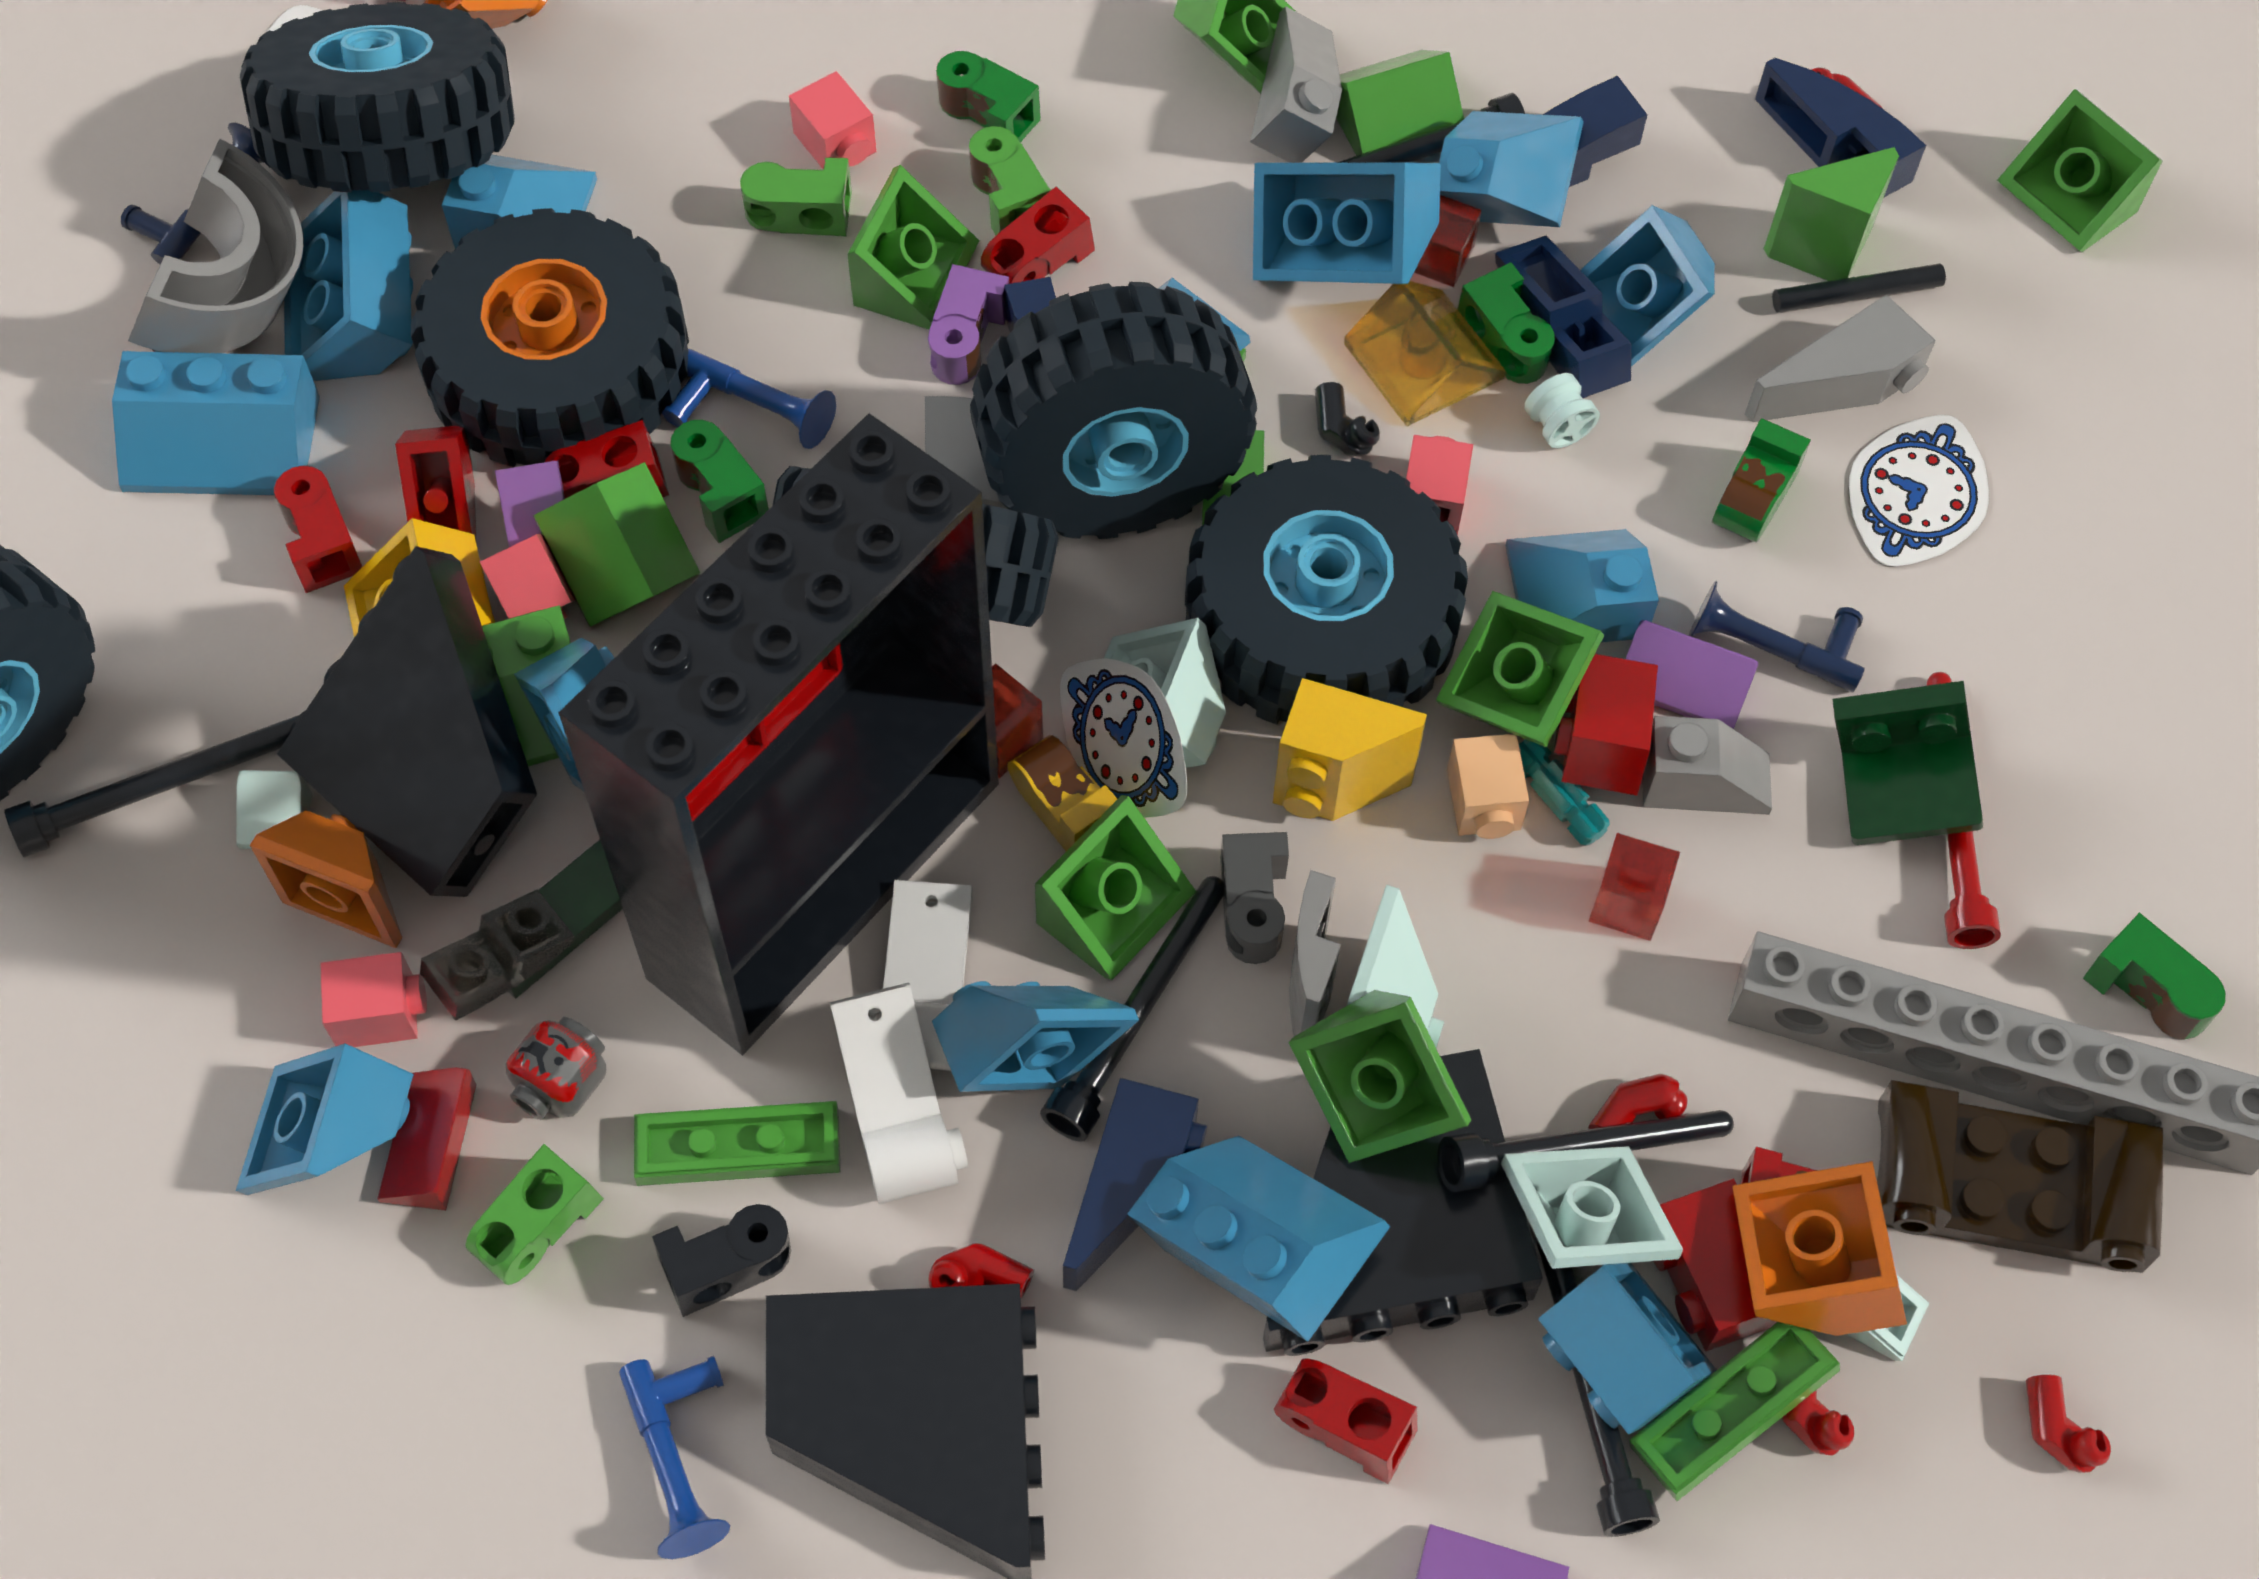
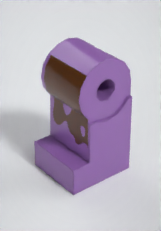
[928,264,1009,385]

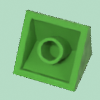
[1336,50,1464,156]
[1997,89,2163,252]
[1764,147,1899,281]
[847,165,980,330]
[533,462,700,627]
[1035,795,1196,980]
[1288,990,1471,1163]

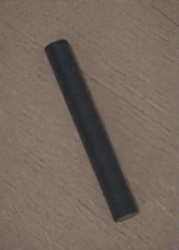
[1772,263,1946,313]

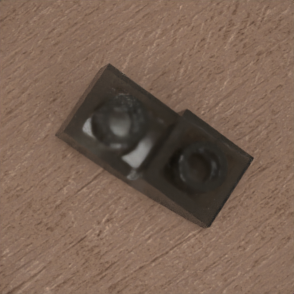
[420,889,574,1021]

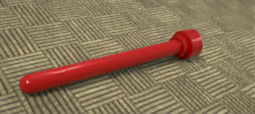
[1927,672,2001,949]

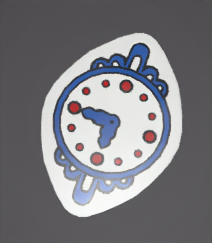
[1849,415,1989,567]
[1060,658,1187,818]

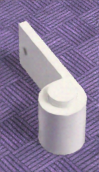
[883,880,973,1071]
[830,982,968,1204]

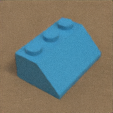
[1253,162,1441,284]
[284,190,413,381]
[112,351,320,495]
[1127,1136,1390,1342]

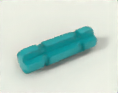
[1519,739,1610,846]

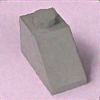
[1642,716,1772,815]

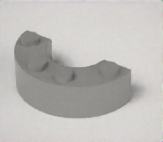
[128,138,303,353]

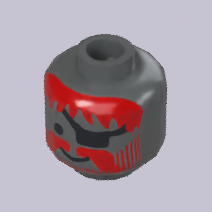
[506,1017,606,1120]

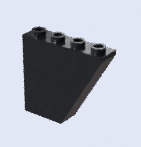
[277,546,538,897]
[1263,1049,1543,1356]
[766,1283,1045,1579]

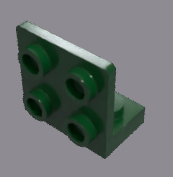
[1832,681,1983,845]

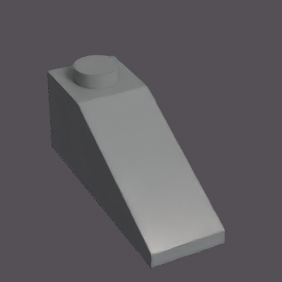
[1250,6,1342,163]
[1745,294,1936,422]

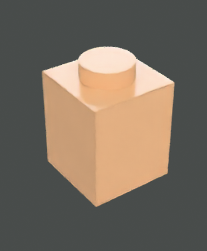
[1447,734,1529,839]

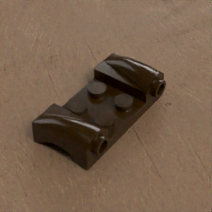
[1877,1080,2163,1273]

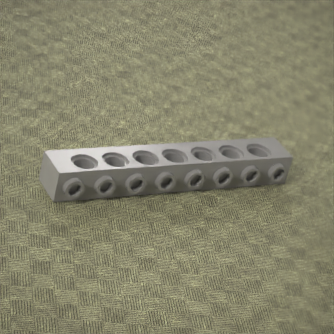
[1728,931,2259,1175]

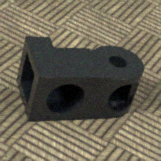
[652,1204,791,1317]

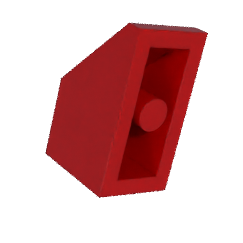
[395,426,477,544]

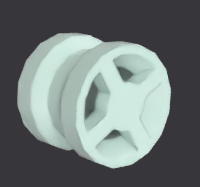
[1524,373,1600,448]

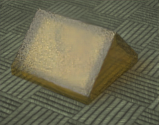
[1344,281,1506,427]

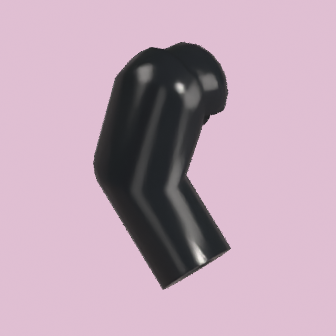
[1315,382,1380,456]

